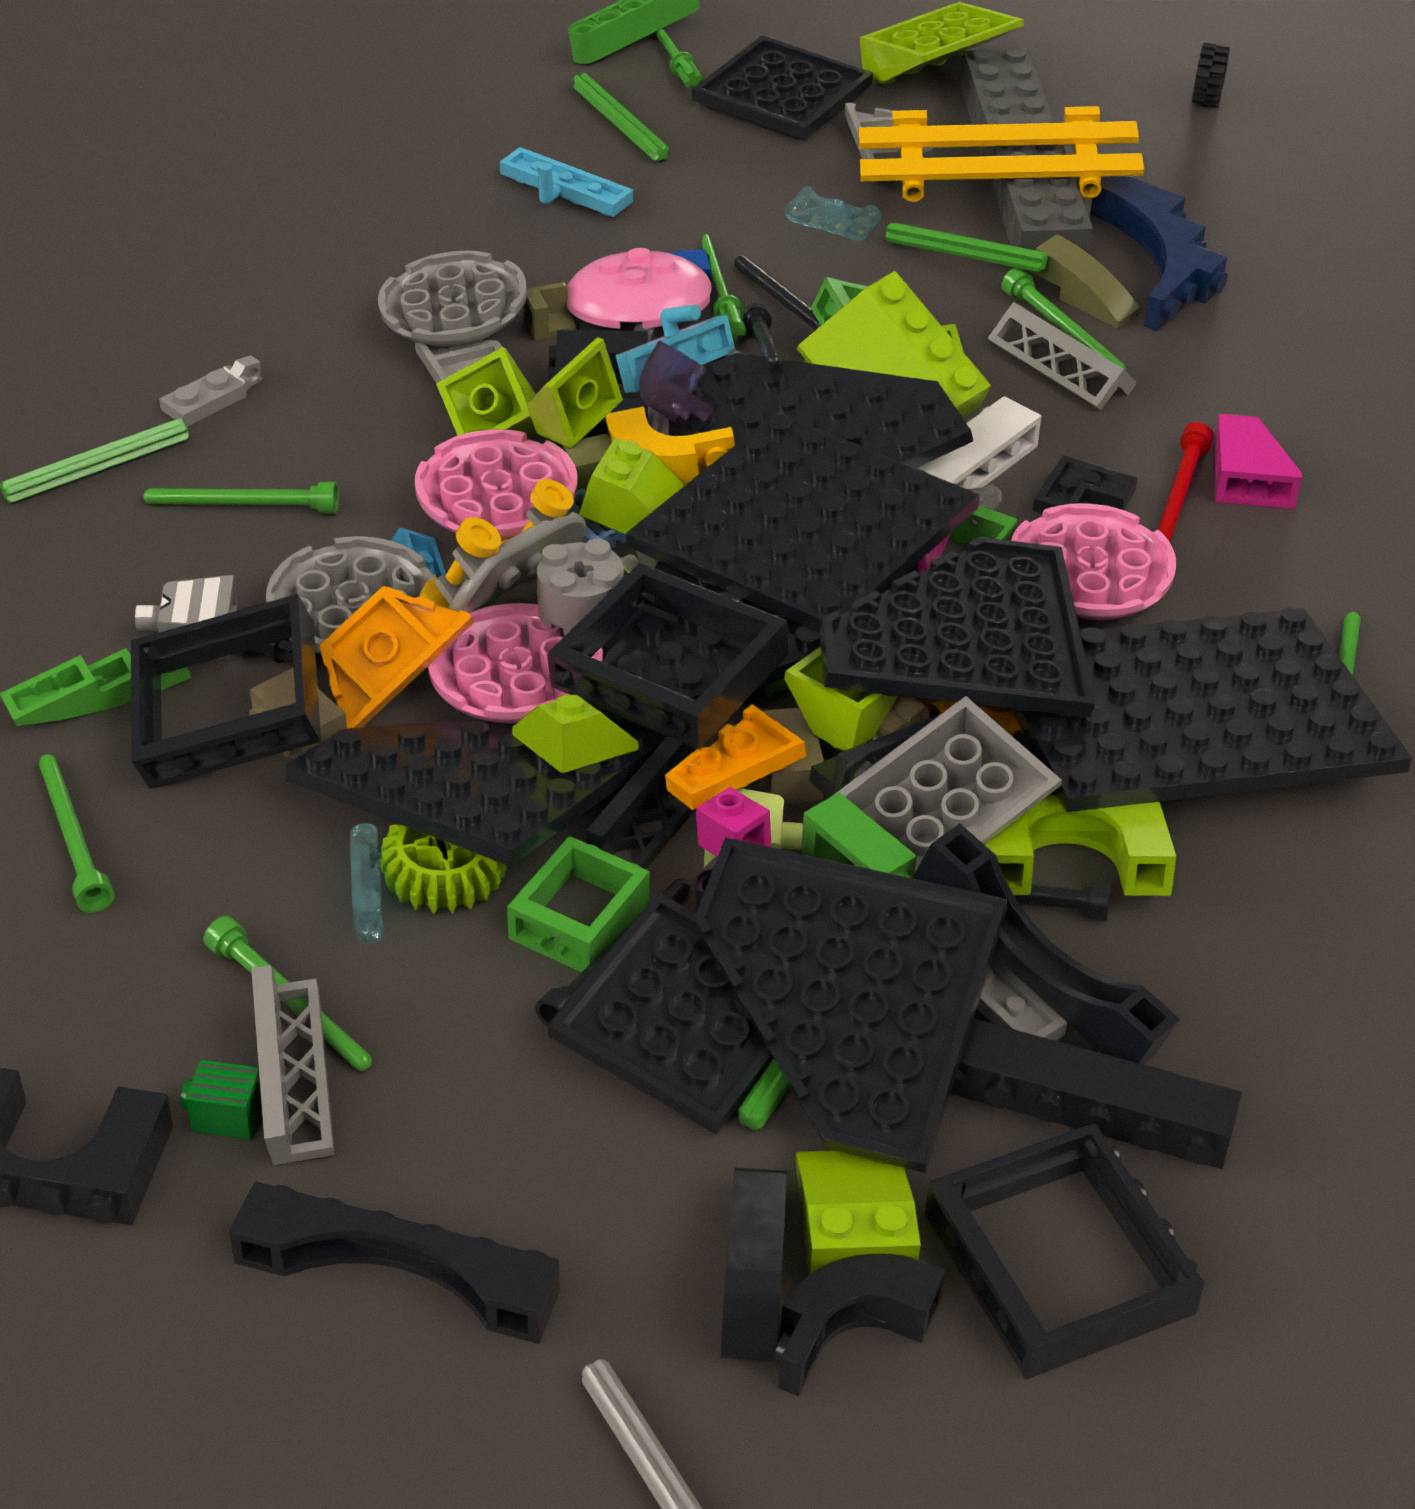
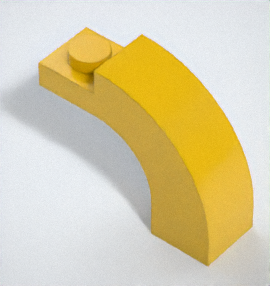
[606,406,735,485]

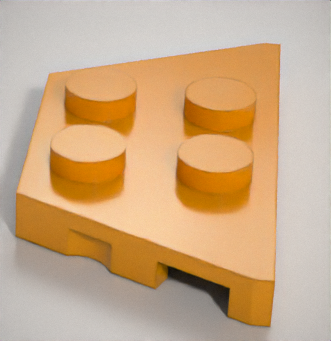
[319,586,475,728]

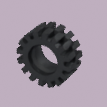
[1192,43,1230,107]

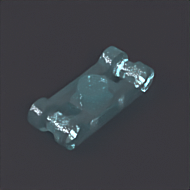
[784,187,882,240]
[350,823,384,945]

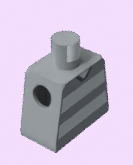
[135,575,238,661]

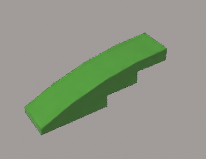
[0,648,192,726]

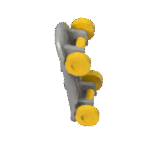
[419,479,586,613]

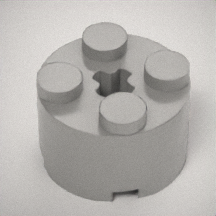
[537,539,624,635]

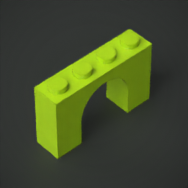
[984,795,1177,896]

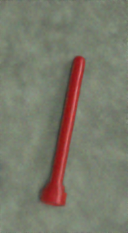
[1158,422,1214,542]

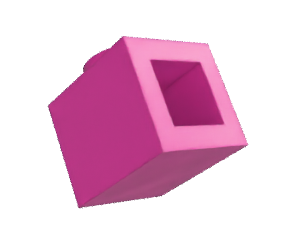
[696,787,772,857]

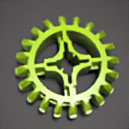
[380,824,507,915]

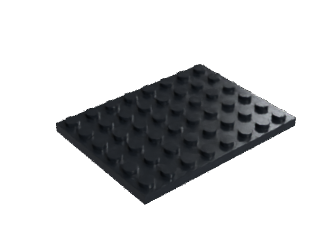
[1010,607,1412,812]

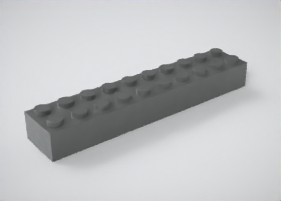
[960,47,1093,254]

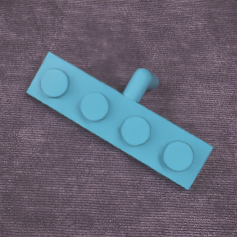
[500,147,633,217]
[616,305,736,393]

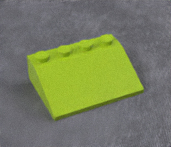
[860,2,1024,84]
[797,271,991,419]

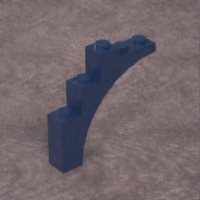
[1090,176,1228,331]

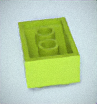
[579,437,685,534]
[795,1150,921,1276]

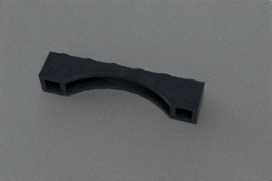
[912,823,1180,1065]
[229,1181,560,1344]

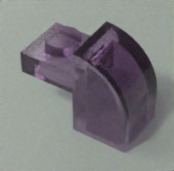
[639,340,713,422]

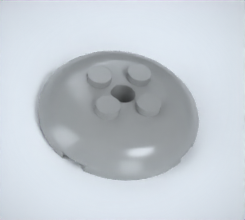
[378,251,527,347]
[266,536,436,654]

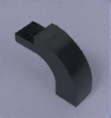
[774,1254,946,1396]

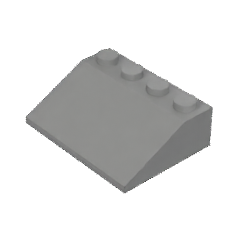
[831,696,1062,871]

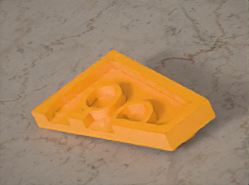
[665,704,806,810]

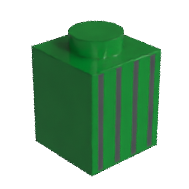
[181,1060,262,1140]

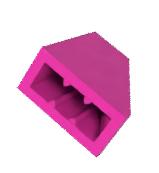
[1213,414,1302,509]

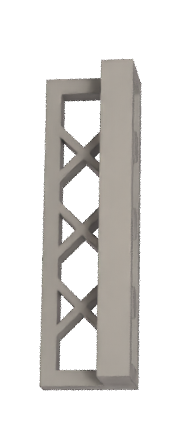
[987,302,1137,411]
[251,965,335,1166]

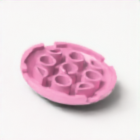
[567,248,712,329]
[415,429,578,540]
[1011,503,1176,620]
[428,603,603,724]

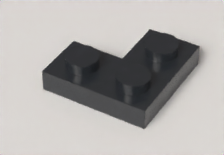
[1033,455,1137,514]

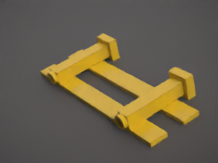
[859,106,1144,202]

